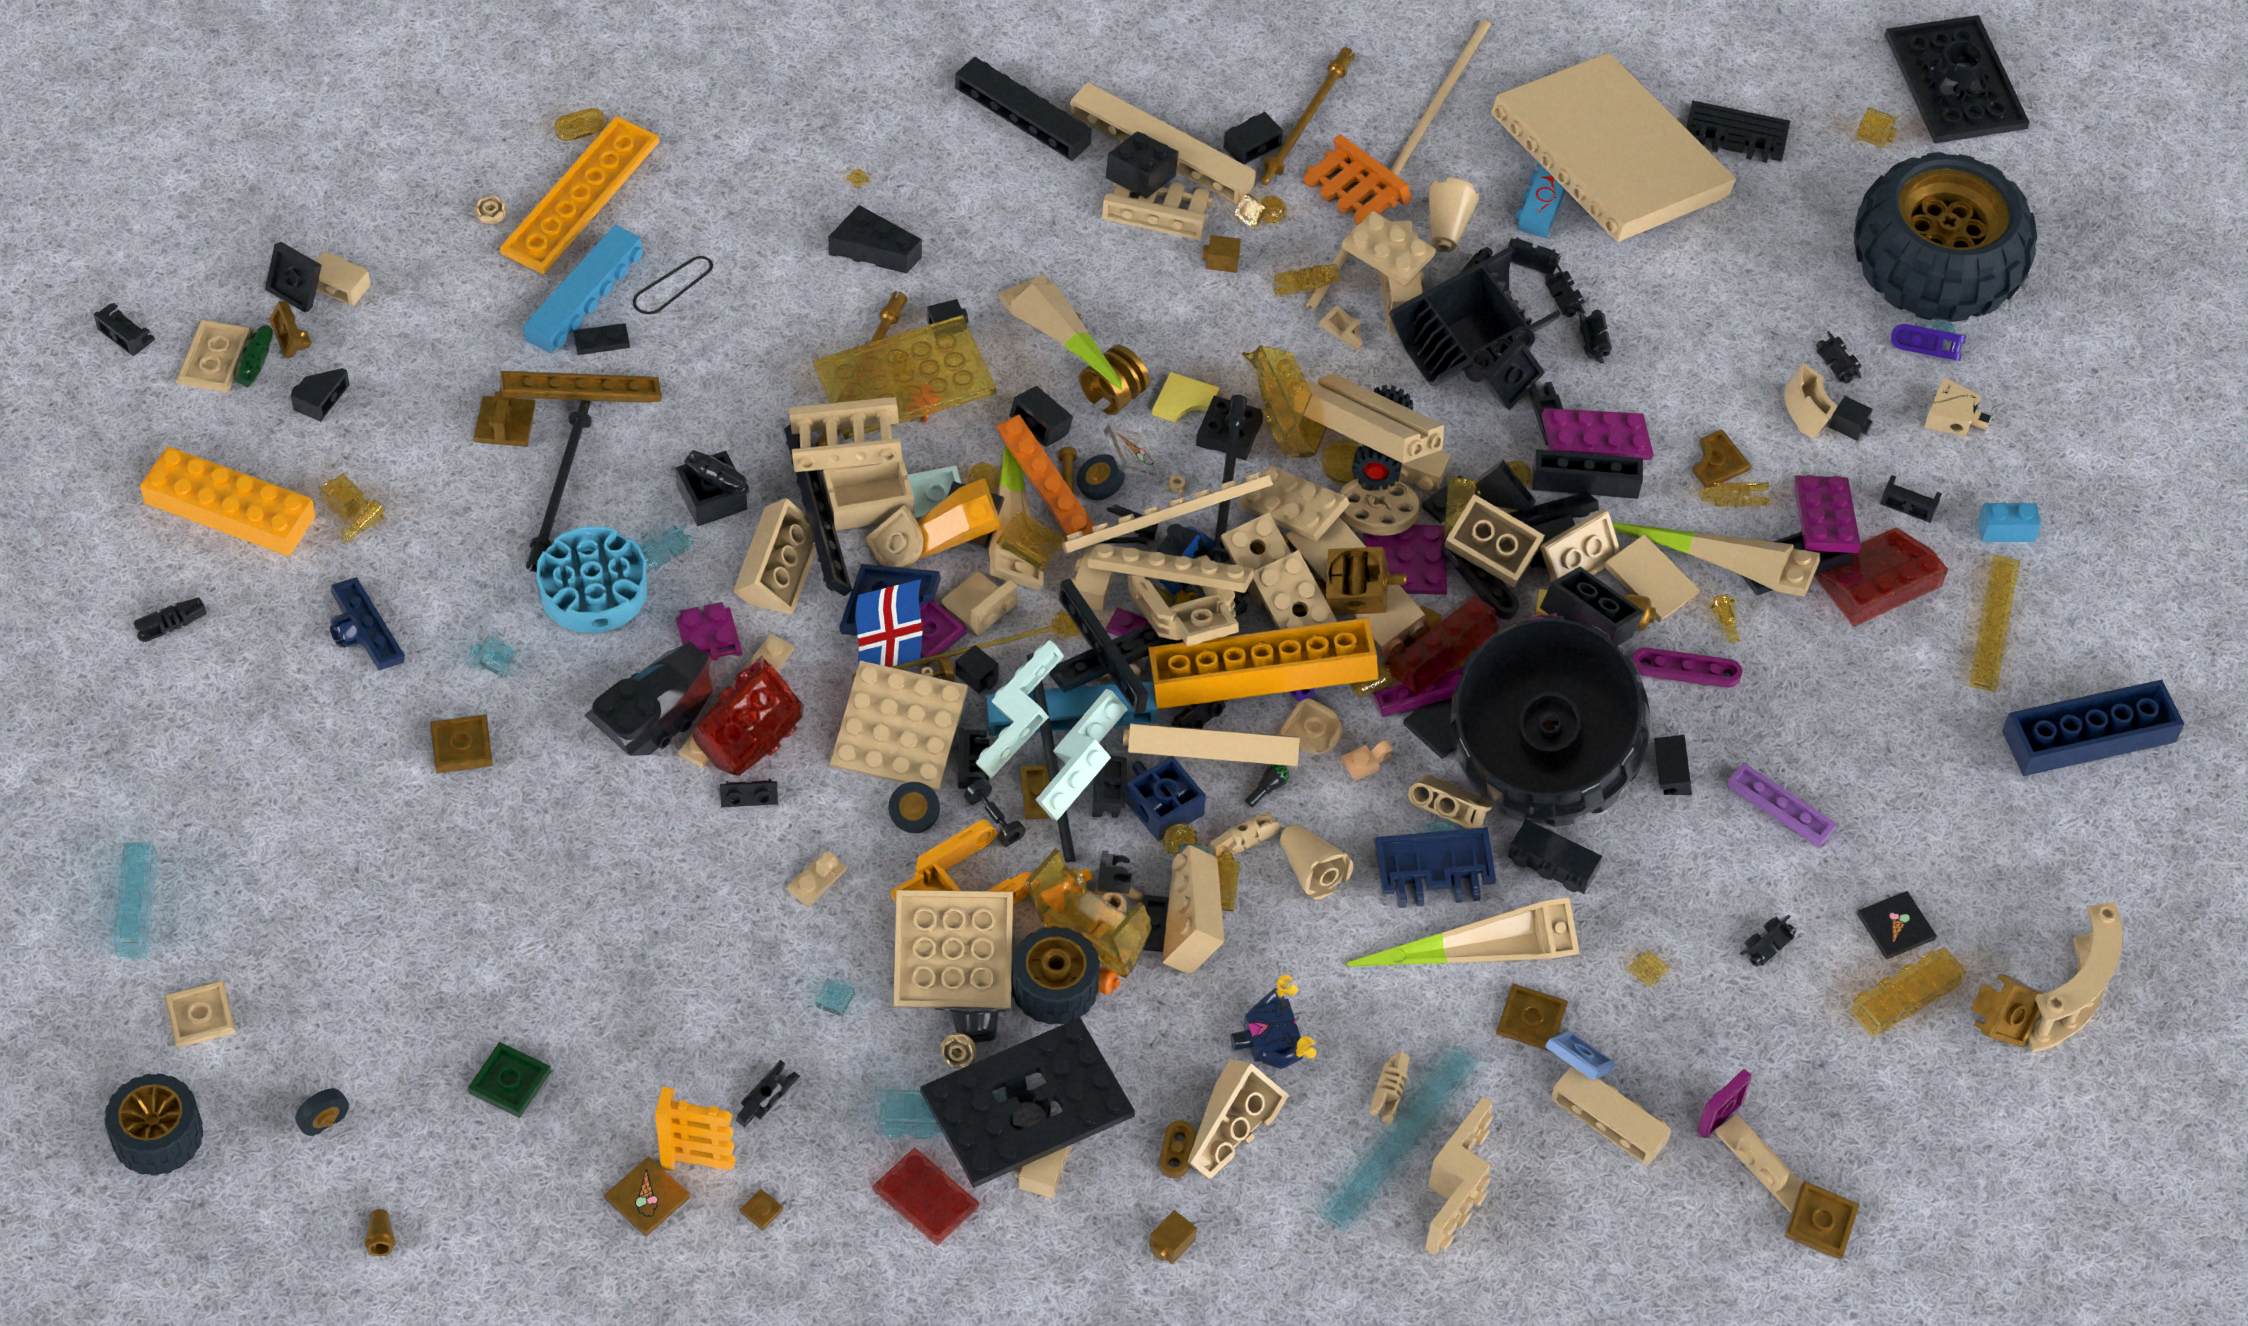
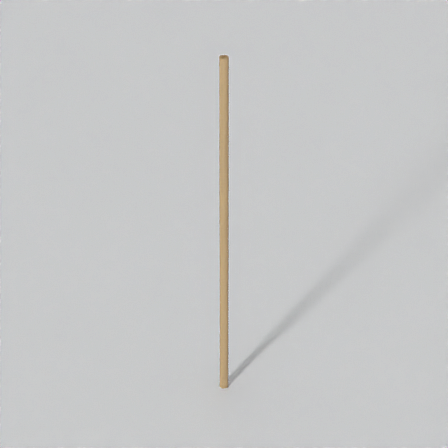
[1306,20,1491,311]

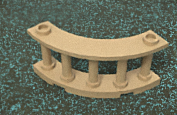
[2027,901,2123,1053]

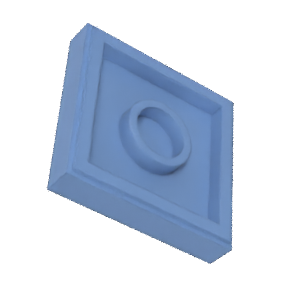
[1545,1031,1616,1080]

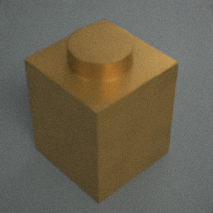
[1202,235,1241,273]
[1149,1210,1197,1264]

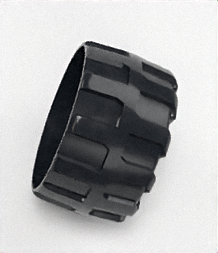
[1450,615,1650,826]

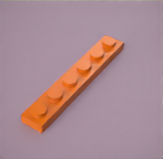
[996,415,1095,535]

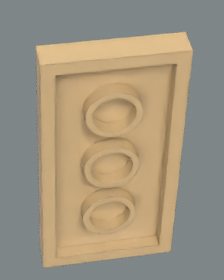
[1237,465,1350,542]

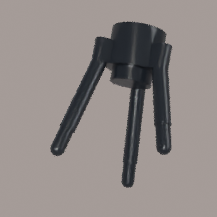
[1099,504,1158,545]

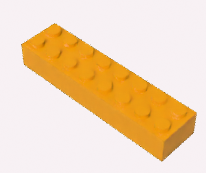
[1148,618,1378,709]

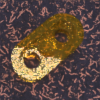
[555,108,605,141]

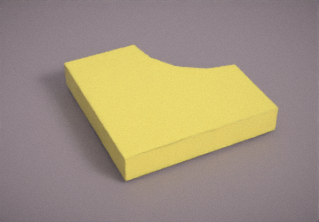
[1152,372,1220,423]

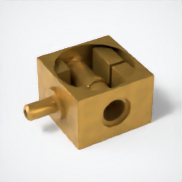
[1326,547,1407,615]

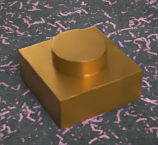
[740,1189,783,1231]

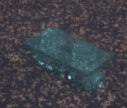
[640,524,694,571]

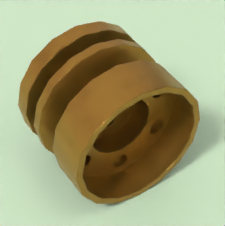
[1079,344,1150,415]

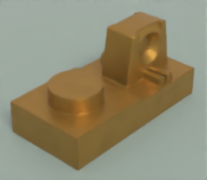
[269,301,312,358]

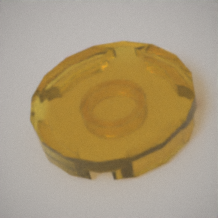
[1321,440,1359,486]

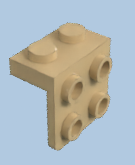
[942,572,1017,636]

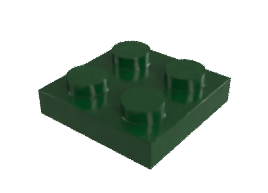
[468,1042,551,1118]

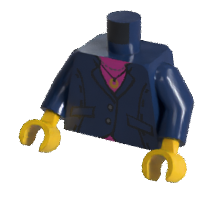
[1230,975,1317,1069]

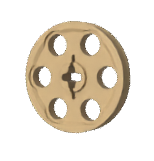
[1340,478,1419,536]

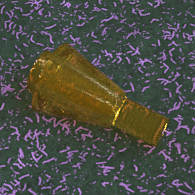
[340,499,385,544]
[1709,594,1741,644]

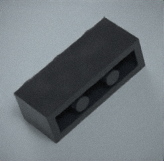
[1508,819,1602,894]

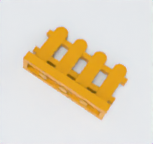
[655,1086,736,1171]

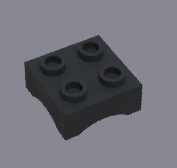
[1196,395,1264,461]

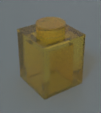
[1856,107,1898,149]
[321,474,366,521]

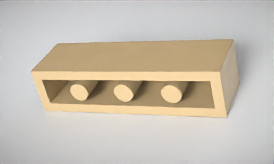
[1551,1066,1672,1166]

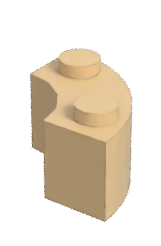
[1784,363,1838,439]

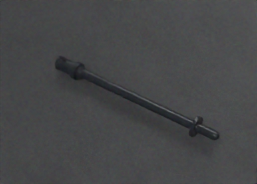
[1206,394,1247,563]
[526,400,592,572]

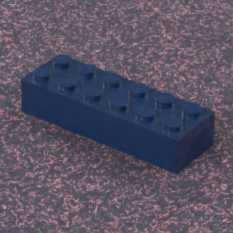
[2002,679,2184,776]

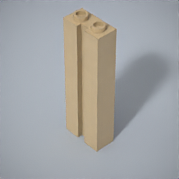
[1294,373,1444,463]
[1285,516,1429,658]
[1123,723,1300,766]

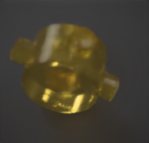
[847,169,869,188]

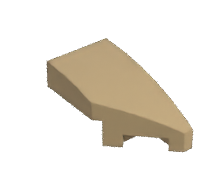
[1319,305,1363,349]

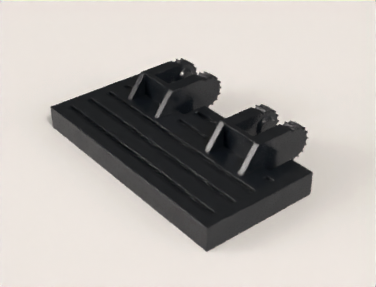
[1686,100,1790,163]

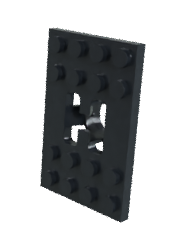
[1885,15,2030,143]
[920,1017,1135,1188]

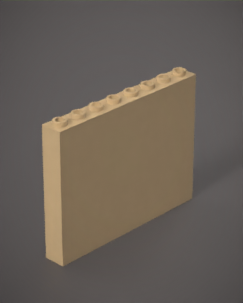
[1491,53,1736,242]

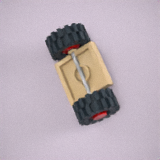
[1352,385,1413,490]

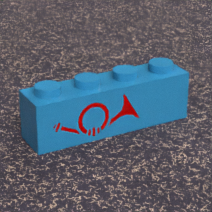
[1515,162,1566,239]

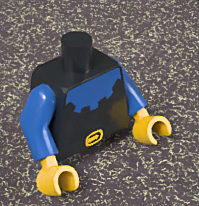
[1157,524,1228,604]

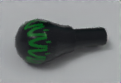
[1245,764,1289,808]

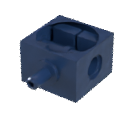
[1126,756,1206,842]

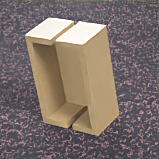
[823,456,914,531]

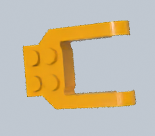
[890,819,1038,905]

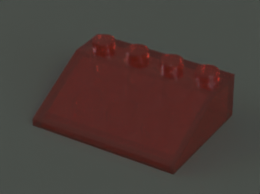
[1814,527,1948,627]

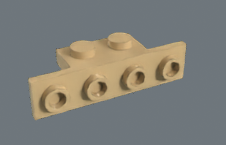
[1714,1114,1802,1214]

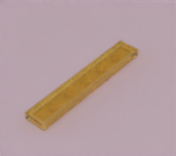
[1968,554,2020,693]

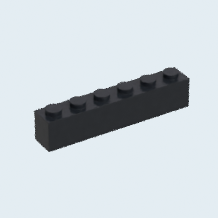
[955,56,1092,161]

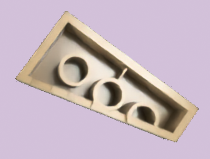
[1162,845,1224,973]

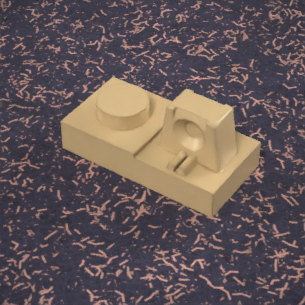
[787,850,847,907]

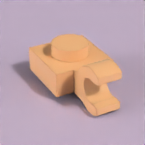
[1341,740,1393,781]

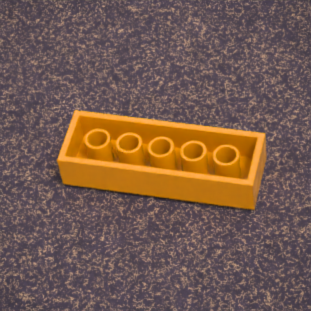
[140,446,315,556]

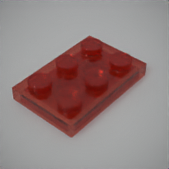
[872,1147,980,1246]

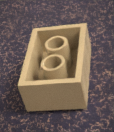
[1444,494,1545,588]

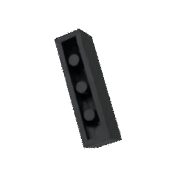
[1532,449,1643,499]

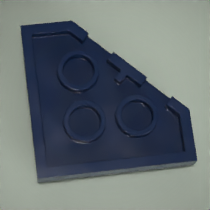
[839,564,941,636]

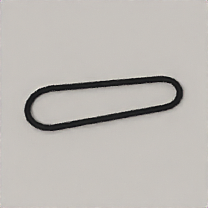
[632,256,713,315]

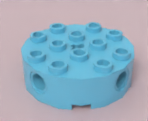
[536,526,648,633]

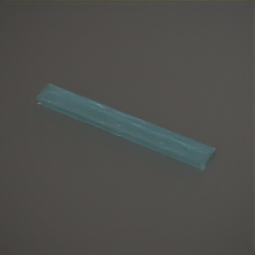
[1320,1045,1479,1232]

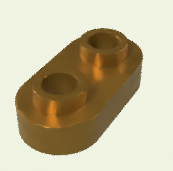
[1159,1120,1195,1178]

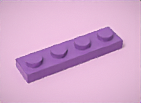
[1726,762,1837,848]

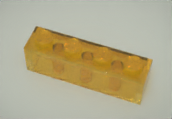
[1851,946,1967,1038]

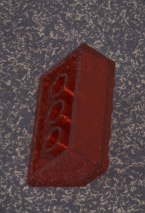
[1380,596,1498,695]

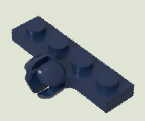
[330,577,405,670]

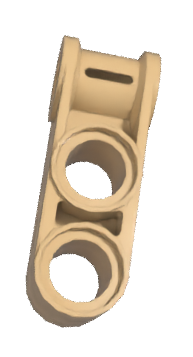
[1408,775,1492,829]

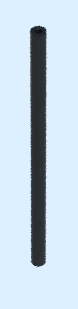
[1027,653,1076,863]

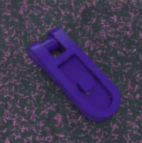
[1891,324,1966,361]

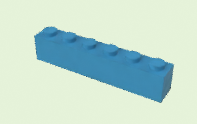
[523,224,643,353]
[986,681,1157,737]

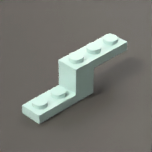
[976,640,1064,778]
[1036,689,1128,820]

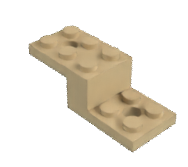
[1220,512,1337,630]
[1425,1096,1493,1256]

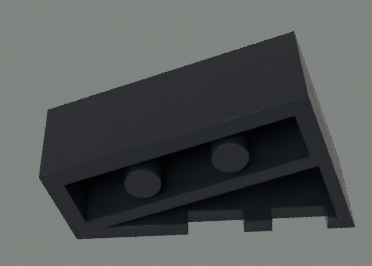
[828,205,922,274]

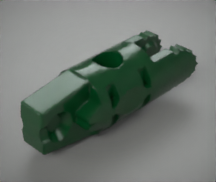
[234,325,273,388]

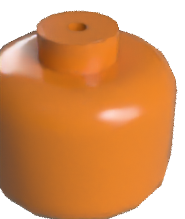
[1098,967,1121,994]

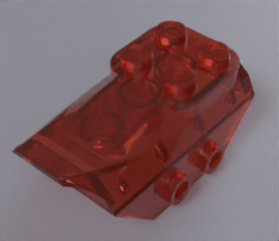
[693,655,804,776]

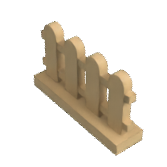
[1102,182,1213,240]

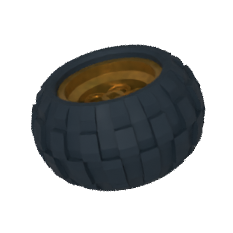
[1854,152,2037,322]

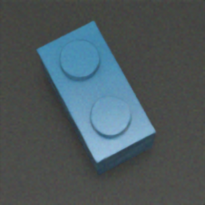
[1978,503,2041,542]

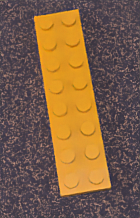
[500,116,659,275]

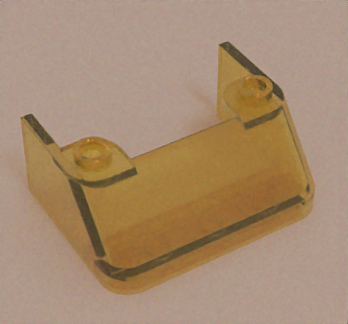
[1026,848,1152,978]

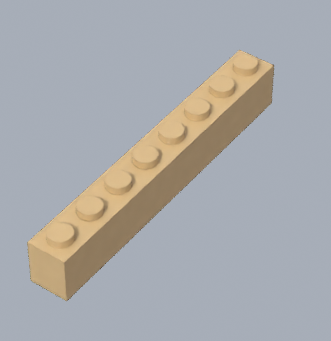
[1070,82,1256,205]

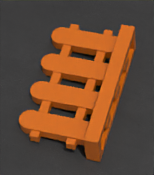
[1304,134,1412,225]

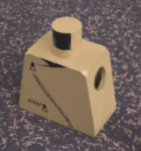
[1924,378,1992,437]

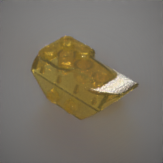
[1242,345,1328,458]

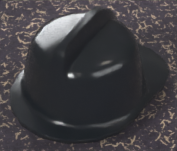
[936,1008,1006,1043]

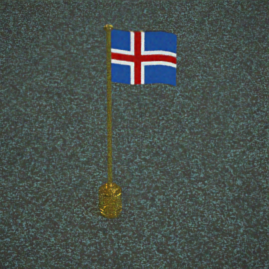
[852,579,1082,682]

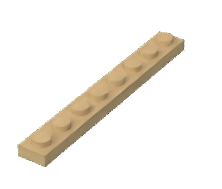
[1061,471,1273,553]

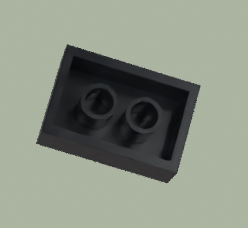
[1540,566,1644,646]

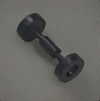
[964,779,1026,847]

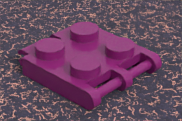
[676,602,742,661]

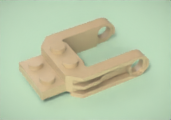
[1128,555,1239,646]

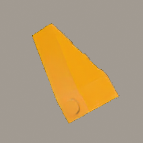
[917,478,1002,561]

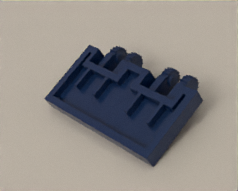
[1374,827,1496,908]

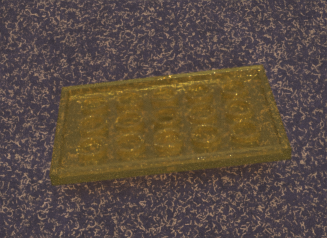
[813,315,997,440]

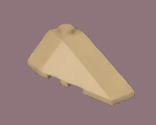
[1187,1059,1289,1179]

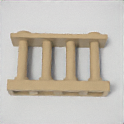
[789,397,902,472]

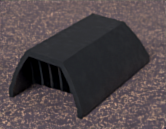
[1389,246,1561,386]

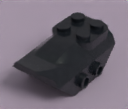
[584,641,713,756]

